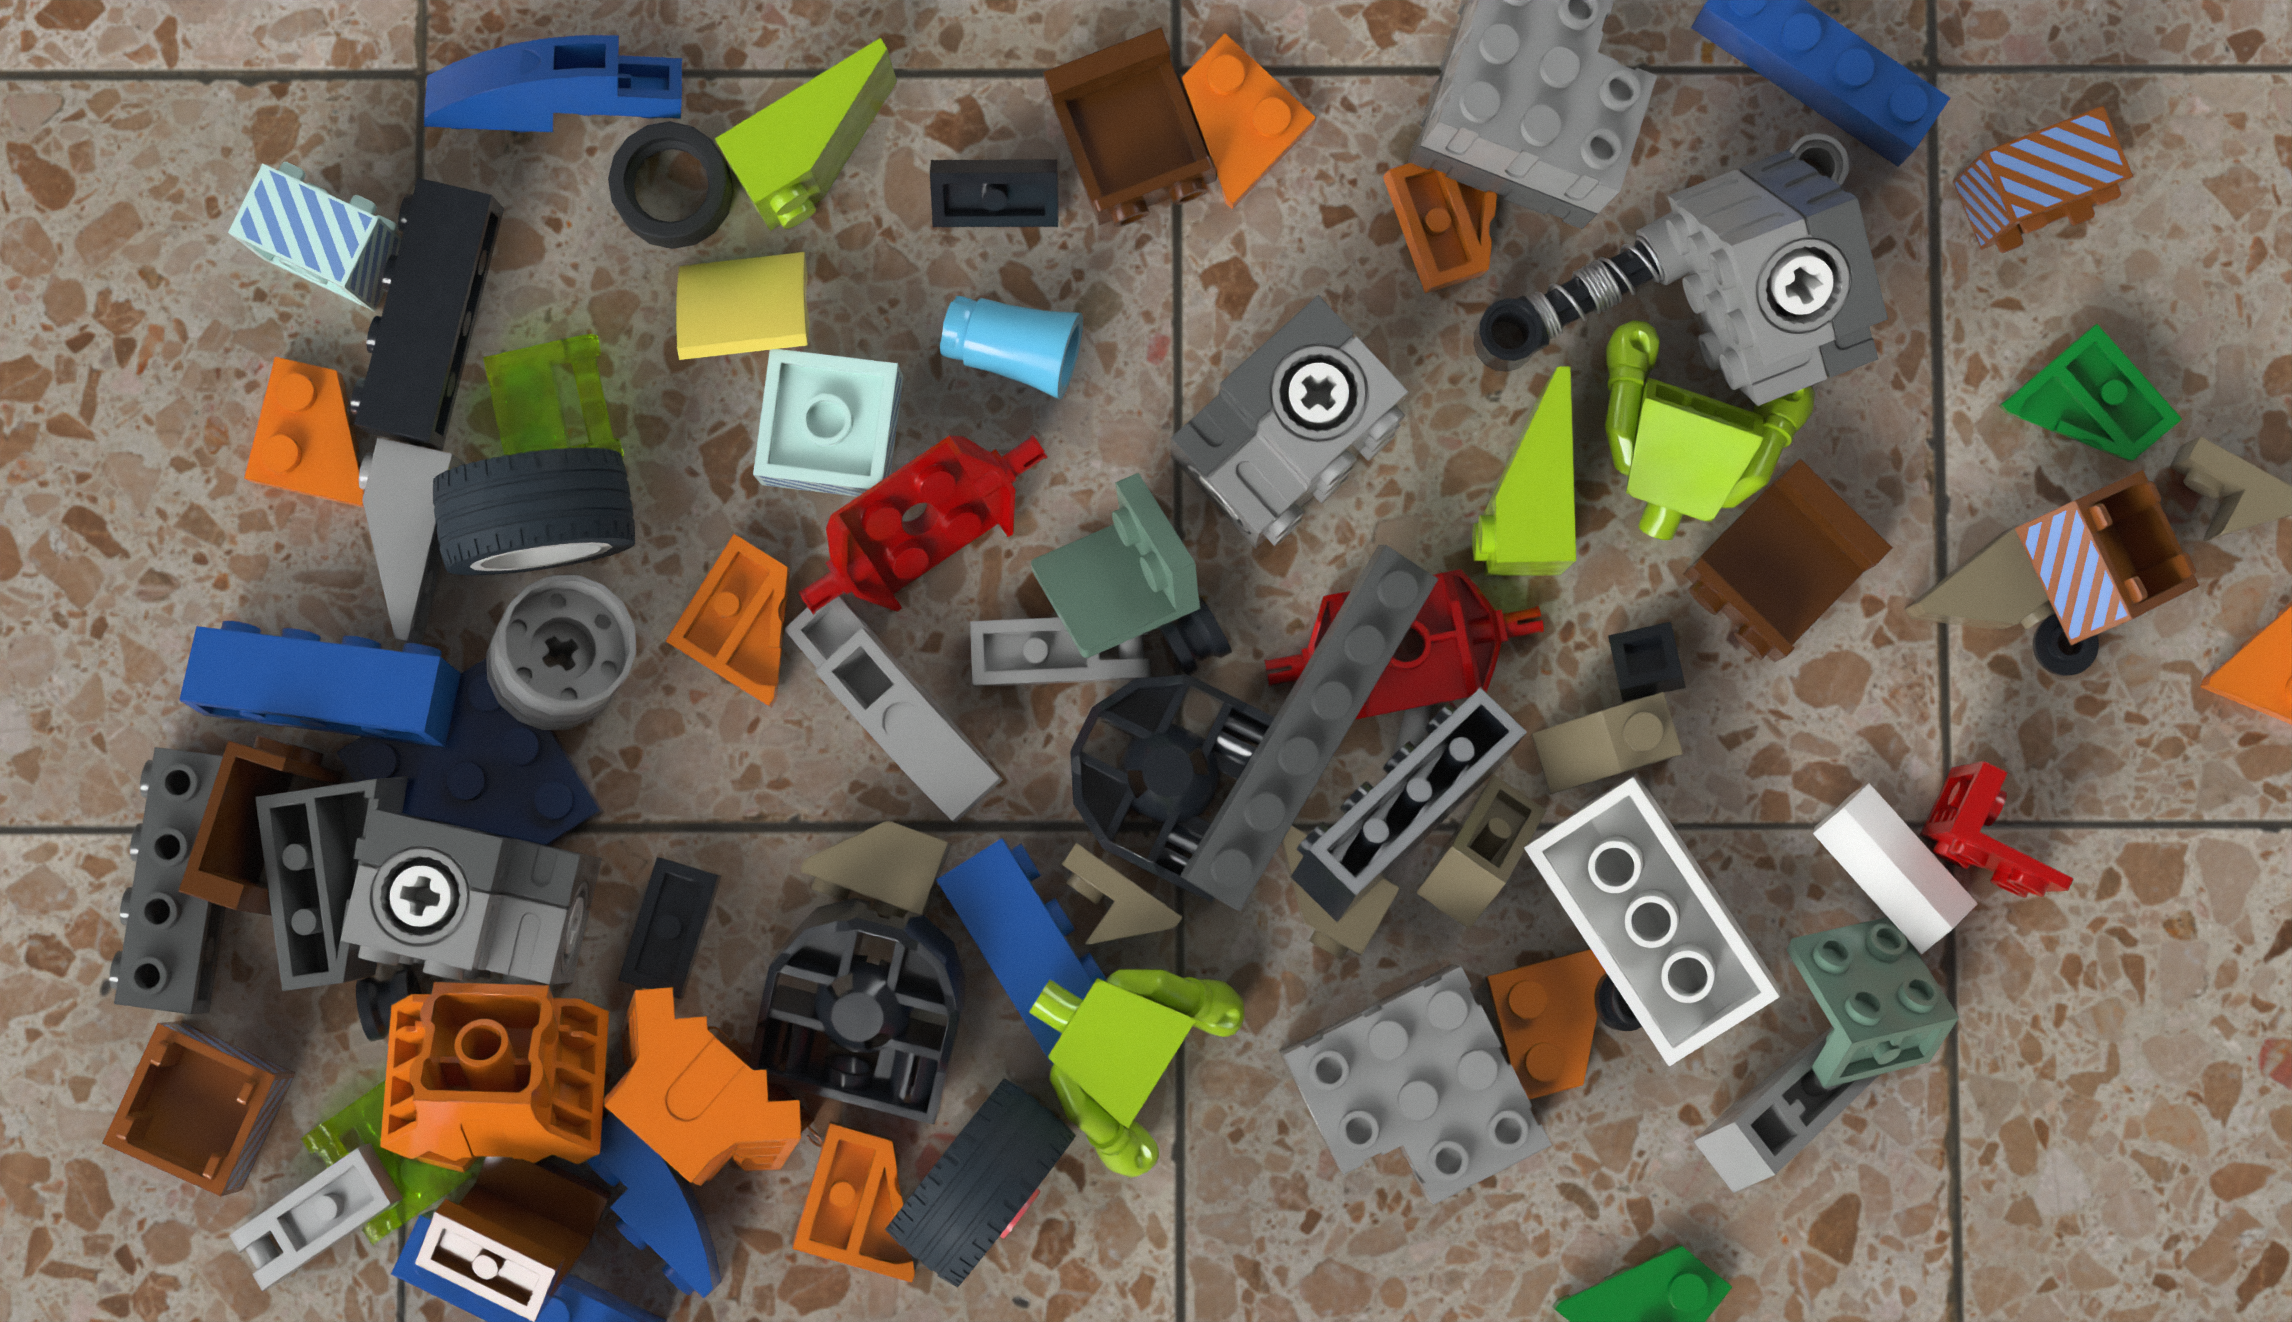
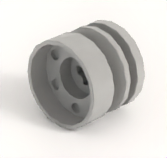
[486,575,636,730]

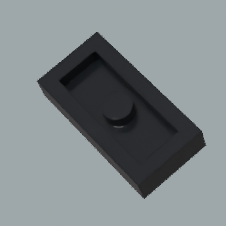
[930,159,1059,227]
[618,857,721,999]

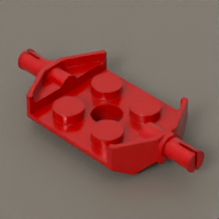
[798,435,1048,615]
[1264,569,1544,720]

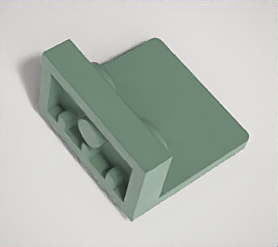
[1031,473,1200,658]
[1786,917,1959,1088]

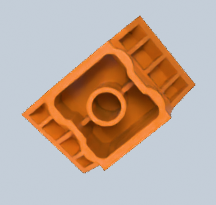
[380,982,609,1164]
[603,987,801,1186]

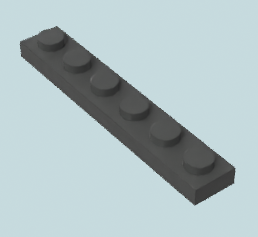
[1180,545,1438,912]

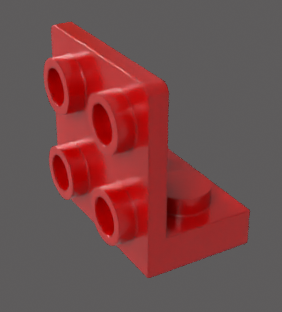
[1919,761,2074,898]

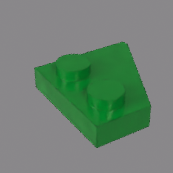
[1999,324,2182,462]
[1552,1244,1732,1322]

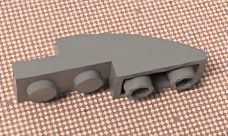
[784,595,1003,822]

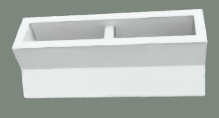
[1813,783,1978,954]

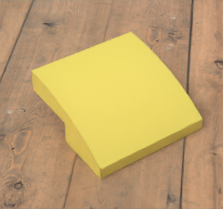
[676,252,810,360]

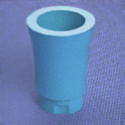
[940,296,1083,399]

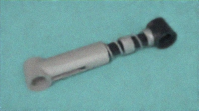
[1473,133,1849,372]

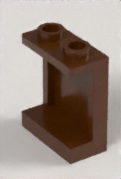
[1043,27,1216,227]

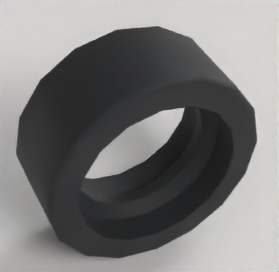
[608,121,734,249]

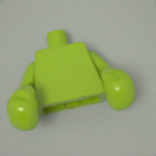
[1605,320,1815,540]
[1029,969,1245,1178]

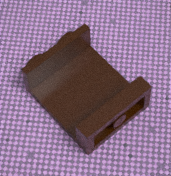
[1683,458,1893,662]
[178,735,343,916]
[415,1156,612,1322]

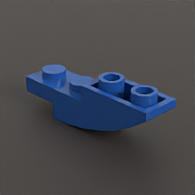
[424,35,682,132]
[587,1112,721,1298]

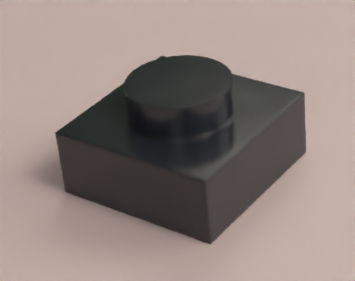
[1608,621,1686,702]

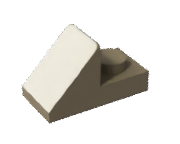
[2170,436,2292,541]
[1062,843,1182,945]

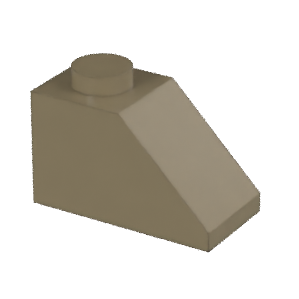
[1904,524,2054,630]
[1531,692,1683,795]
[1416,775,1547,929]
[1281,825,1400,960]

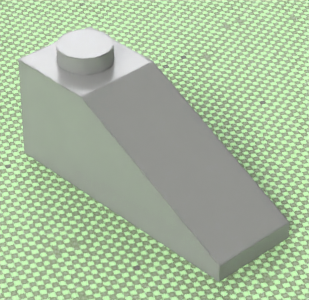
[359,438,465,644]
[1694,1026,1880,1193]

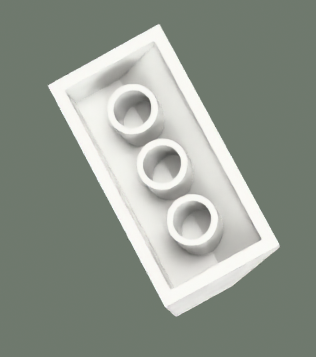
[1524,772,1780,1066]

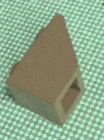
[800,820,952,918]

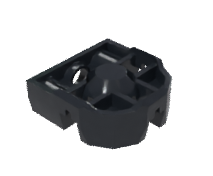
[1070,675,1275,903]
[748,898,966,1125]

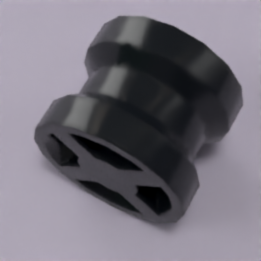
[1159,597,1232,675]
[356,968,422,1042]

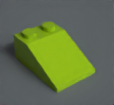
[715,38,897,231]
[1472,366,1576,577]

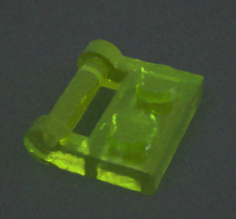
[483,334,624,459]
[300,1079,473,1246]

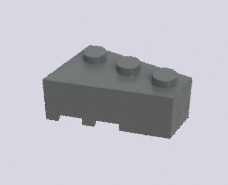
[255,776,408,991]

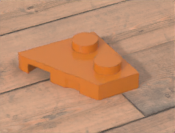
[1383,163,1497,294]
[244,357,365,508]

